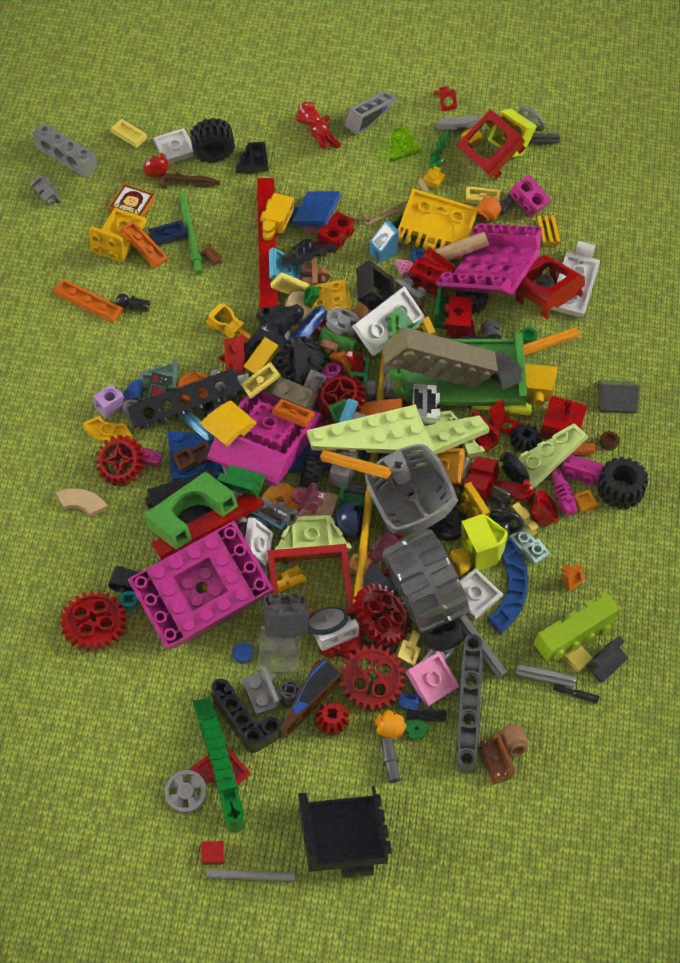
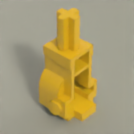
[206,303,252,344]

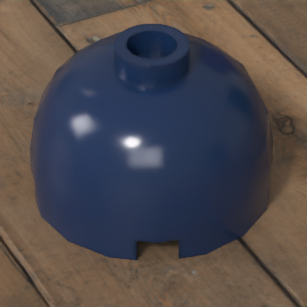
[334,500,364,539]

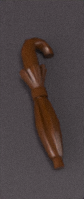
[158,171,220,189]

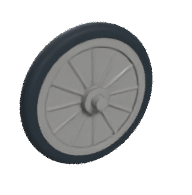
[309,607,348,635]

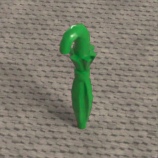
[430,130,450,169]

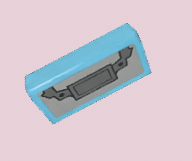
[251,497,287,531]

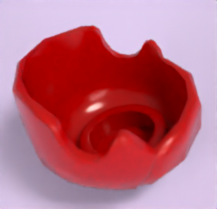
[143,153,169,178]

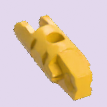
[268,566,306,595]

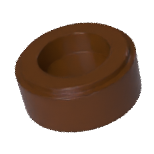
[600,431,619,450]

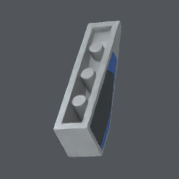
[344,91,397,134]

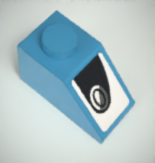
[369,220,399,263]

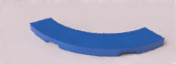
[487,536,528,635]

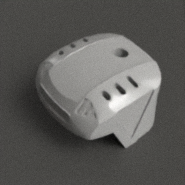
[365,444,458,535]

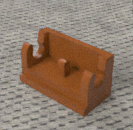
[478,733,515,785]

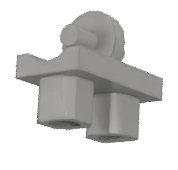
[395,277,426,306]

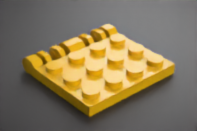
[398,188,478,261]

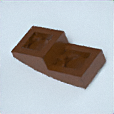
[171,440,211,471]

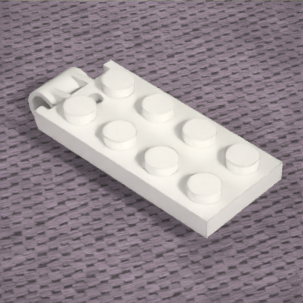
[550,241,600,318]

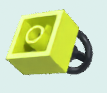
[461,507,524,571]

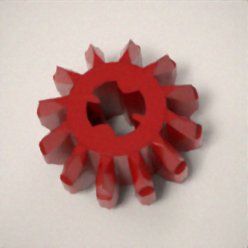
[315,700,350,736]

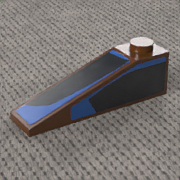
[280,657,345,738]

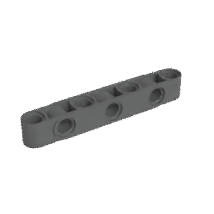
[456,634,483,774]

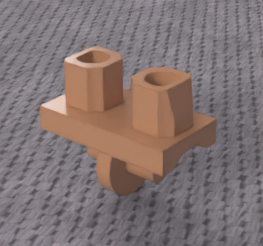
[302,258,330,285]

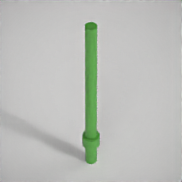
[179,193,203,275]

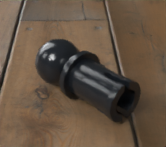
[116,293,150,312]

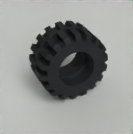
[190,118,235,163]
[597,457,649,509]

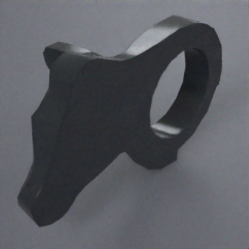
[244,304,304,370]

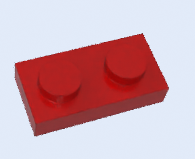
[224,337,246,375]

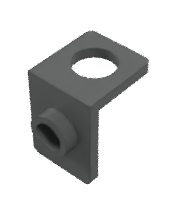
[489,485,513,508]

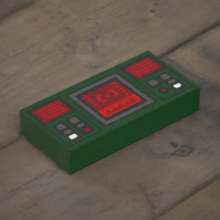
[145,372,171,412]

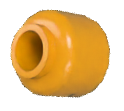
[374,710,406,740]

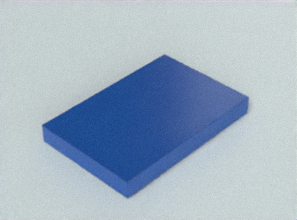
[292,191,341,226]

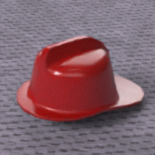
[530,490,559,527]

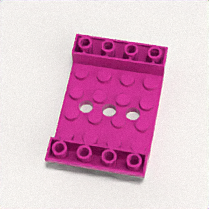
[436,223,542,295]

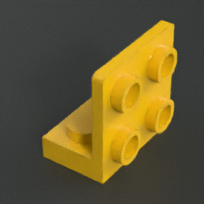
[312,279,351,315]

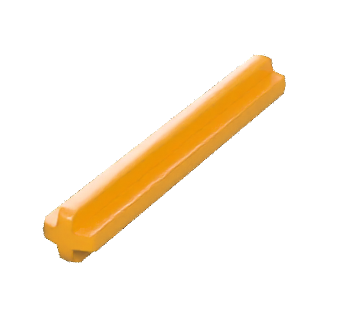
[524,328,579,356]
[320,450,391,479]

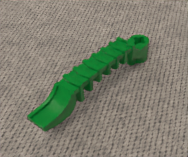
[192,696,245,833]

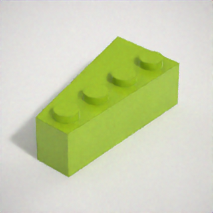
[533,591,620,663]

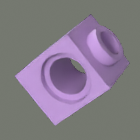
[93,384,124,419]

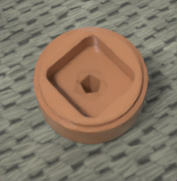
[319,340,338,354]

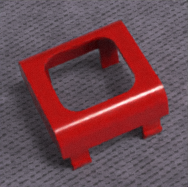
[456,109,526,180]
[515,254,585,320]

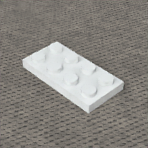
[352,286,425,356]

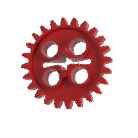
[352,583,411,647]
[60,590,127,653]
[340,644,406,711]

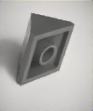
[598,380,639,414]

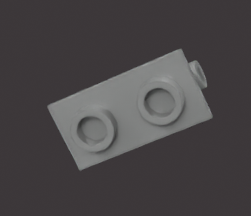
[32,172,62,206]

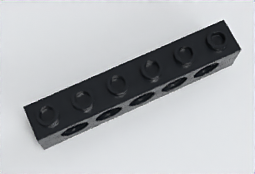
[127,367,242,430]

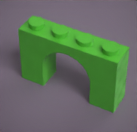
[144,472,238,550]

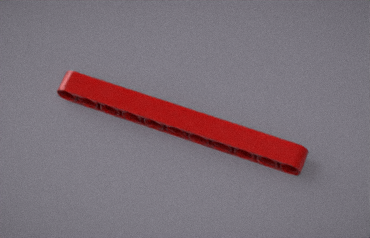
[257,178,278,310]

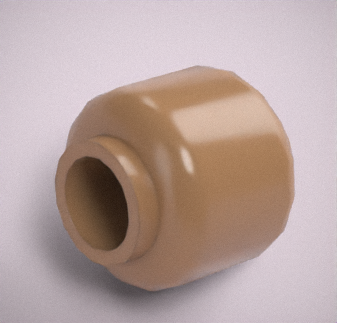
[500,725,529,757]

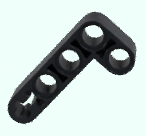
[211,679,281,753]

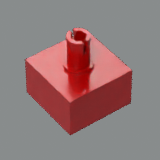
[541,395,588,440]

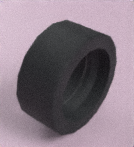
[423,619,463,651]

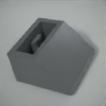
[263,593,309,637]

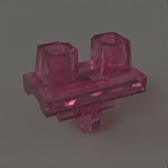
[290,482,325,516]
[367,529,399,564]

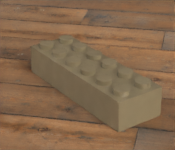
[382,327,498,388]

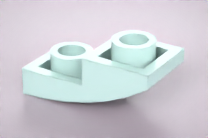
[510,527,550,564]

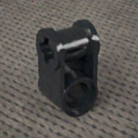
[108,566,140,593]

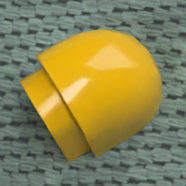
[448,548,472,576]

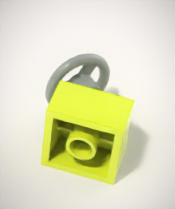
[488,106,545,157]

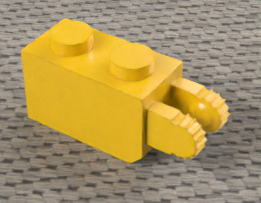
[260,193,294,240]

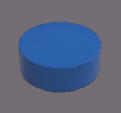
[233,642,253,664]

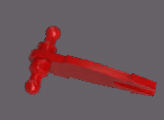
[495,479,535,504]

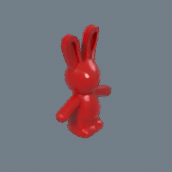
[296,102,341,149]

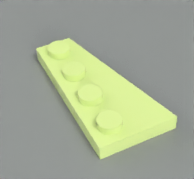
[518,423,588,488]

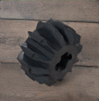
[510,422,542,453]

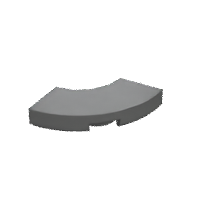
[436,114,482,130]

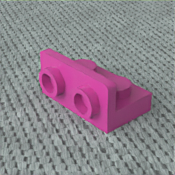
[561,454,603,486]

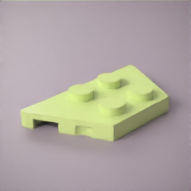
[275,515,351,552]

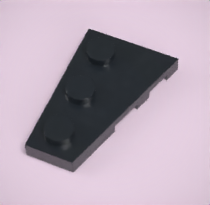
[282,239,335,266]

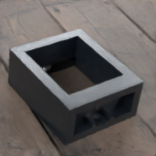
[356,260,394,310]

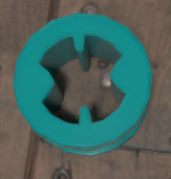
[120,591,138,611]

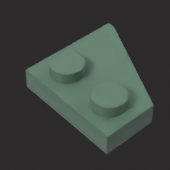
[139,359,178,392]

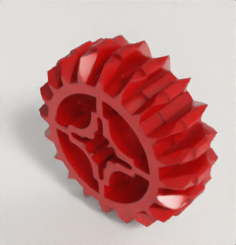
[317,373,367,420]
[95,435,147,487]

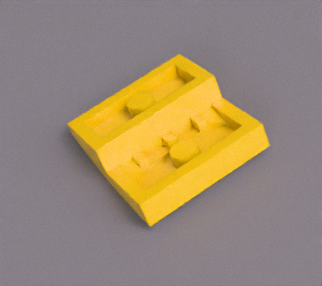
[200,400,256,447]

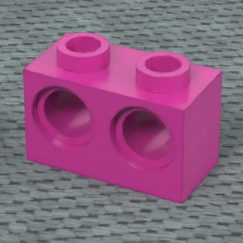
[509,174,551,218]

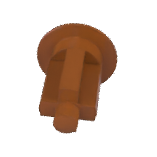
[201,244,223,264]

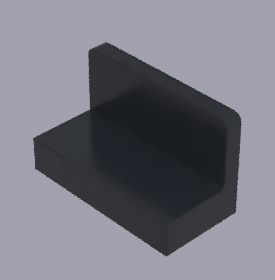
[585,636,628,683]

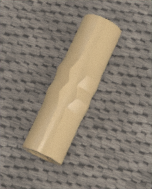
[435,232,489,260]

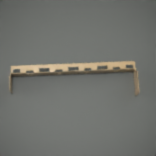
[359,177,429,225]

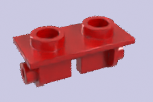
[420,246,457,273]

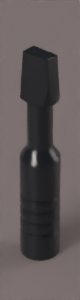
[553,684,600,704]

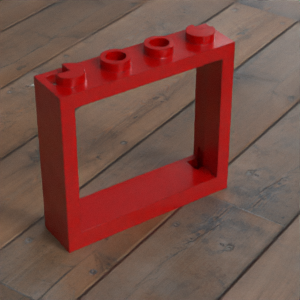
[265,544,355,618]

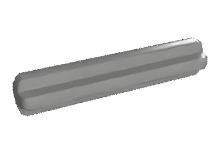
[515,664,576,688]

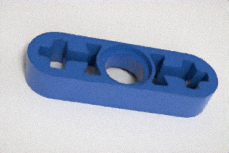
[289,305,327,339]

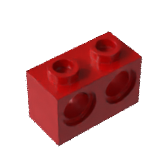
[317,211,355,253]
[409,259,449,296]

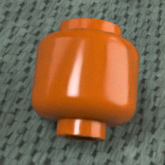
[477,197,502,223]

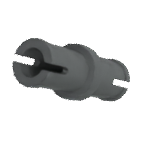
[380,739,401,783]

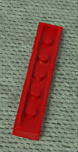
[151,494,265,560]

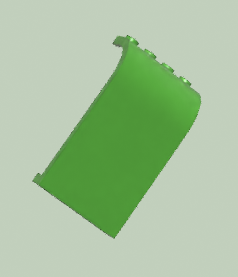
[388,313,527,406]

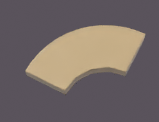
[55,488,108,517]

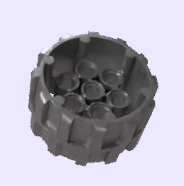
[383,529,470,633]

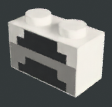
[413,384,440,426]

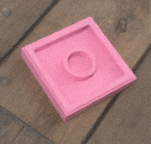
[405,651,460,707]

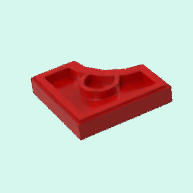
[191,746,250,785]

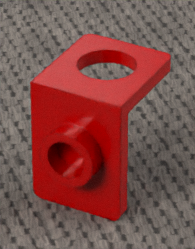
[434,86,457,111]
[489,399,520,435]

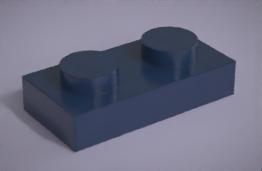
[148,220,188,246]

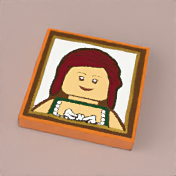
[109,183,155,217]

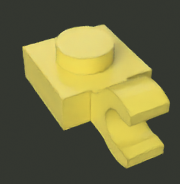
[395,630,421,668]

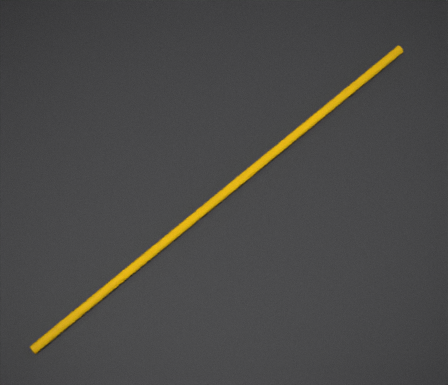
[353,289,396,603]

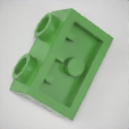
[317,325,357,358]

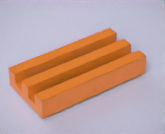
[272,399,315,428]

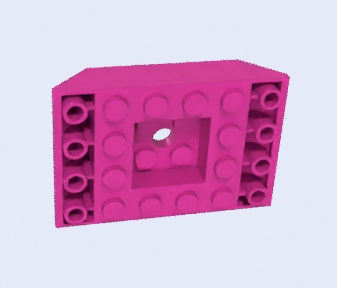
[207,391,327,486]
[128,521,274,649]

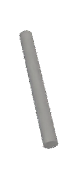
[207,869,295,882]

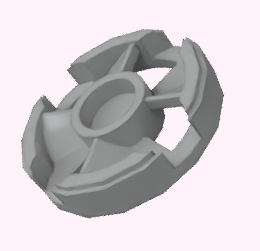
[325,308,360,336]
[165,770,208,813]

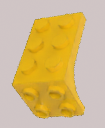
[88,208,147,262]

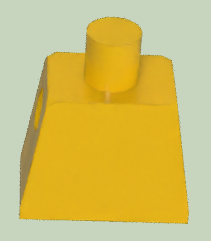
[525,364,558,407]

